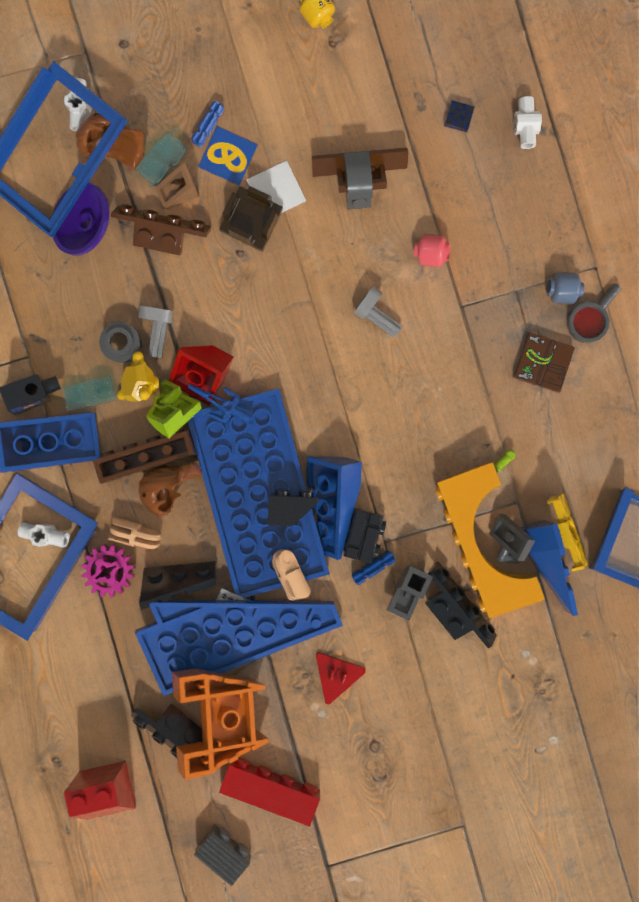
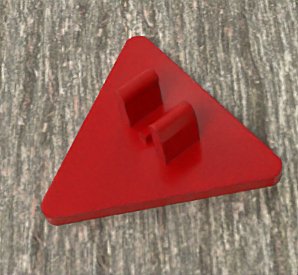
[316,652,366,705]

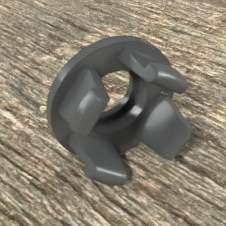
[99,322,142,363]

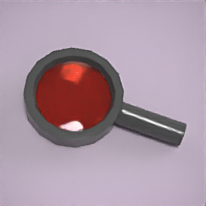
[567,283,622,343]

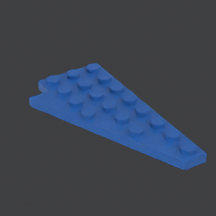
[135,599,343,696]

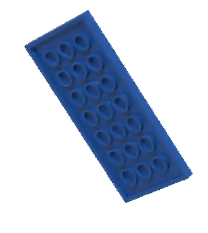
[188,388,330,598]

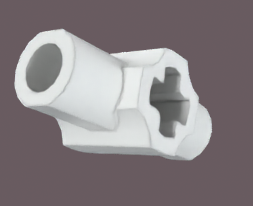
[64,78,92,132]
[513,96,542,149]
[18,522,70,547]

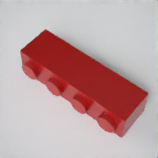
[219,757,320,827]

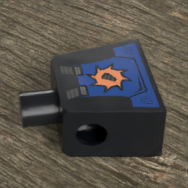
[0,374,61,416]

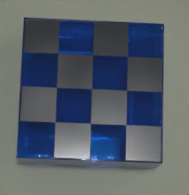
[444,100,474,132]

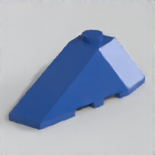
[306,456,362,560]
[521,520,578,616]

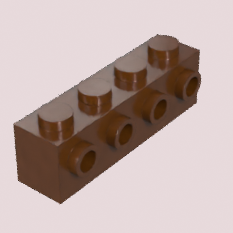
[92,428,197,484]

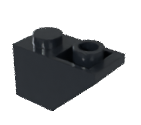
[268,490,318,526]

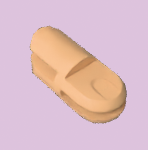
[108,517,161,549]
[272,549,311,601]

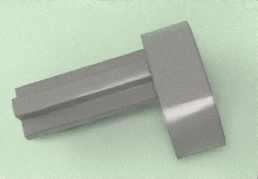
[354,286,402,338]
[138,305,173,358]

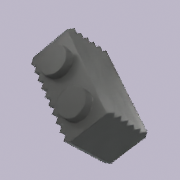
[194,825,251,886]

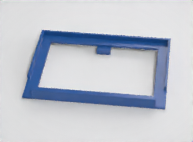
[0,61,128,237]
[0,474,98,641]

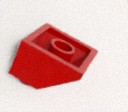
[169,345,234,405]

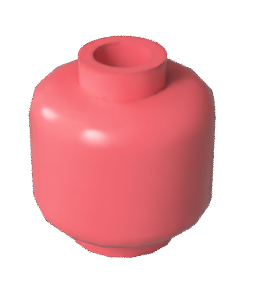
[414,234,450,267]

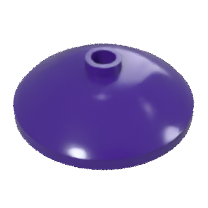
[53,183,109,256]

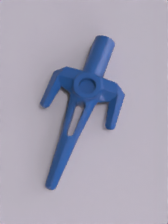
[188,384,253,424]

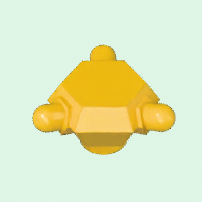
[117,351,159,402]

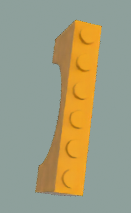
[435,461,545,619]

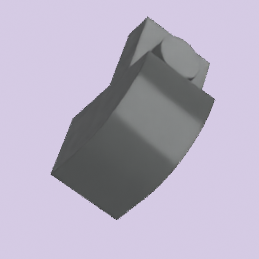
[344,151,373,210]
[386,566,433,621]

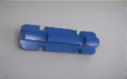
[191,101,224,147]
[351,551,396,585]

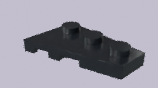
[139,561,217,610]

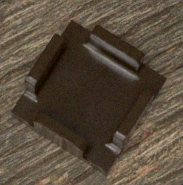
[219,186,283,252]

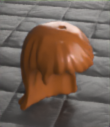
[76,113,146,170]
[138,462,202,516]

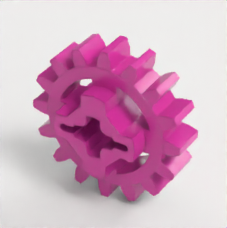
[81,544,135,597]

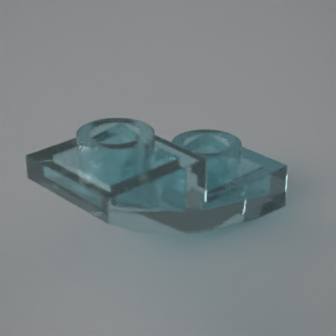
[135,132,188,186]
[62,376,116,411]

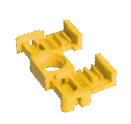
[547,493,588,571]

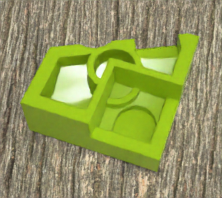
[147,379,202,438]

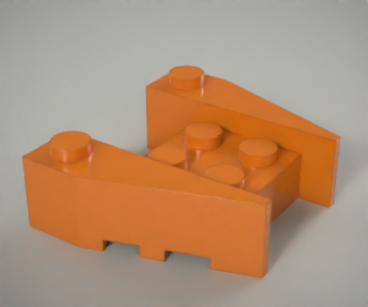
[172,669,269,780]

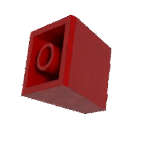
[64,761,136,820]

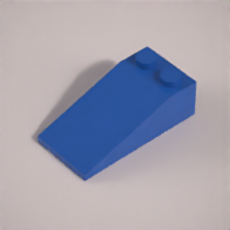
[0,412,100,473]

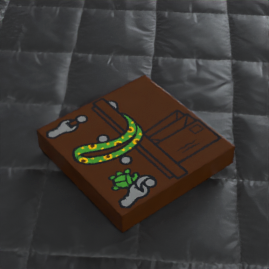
[513,332,575,393]

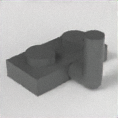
[489,514,535,564]

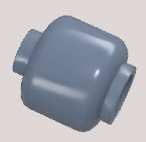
[546,272,584,304]

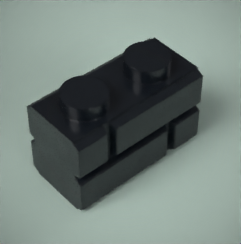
[343,508,386,563]

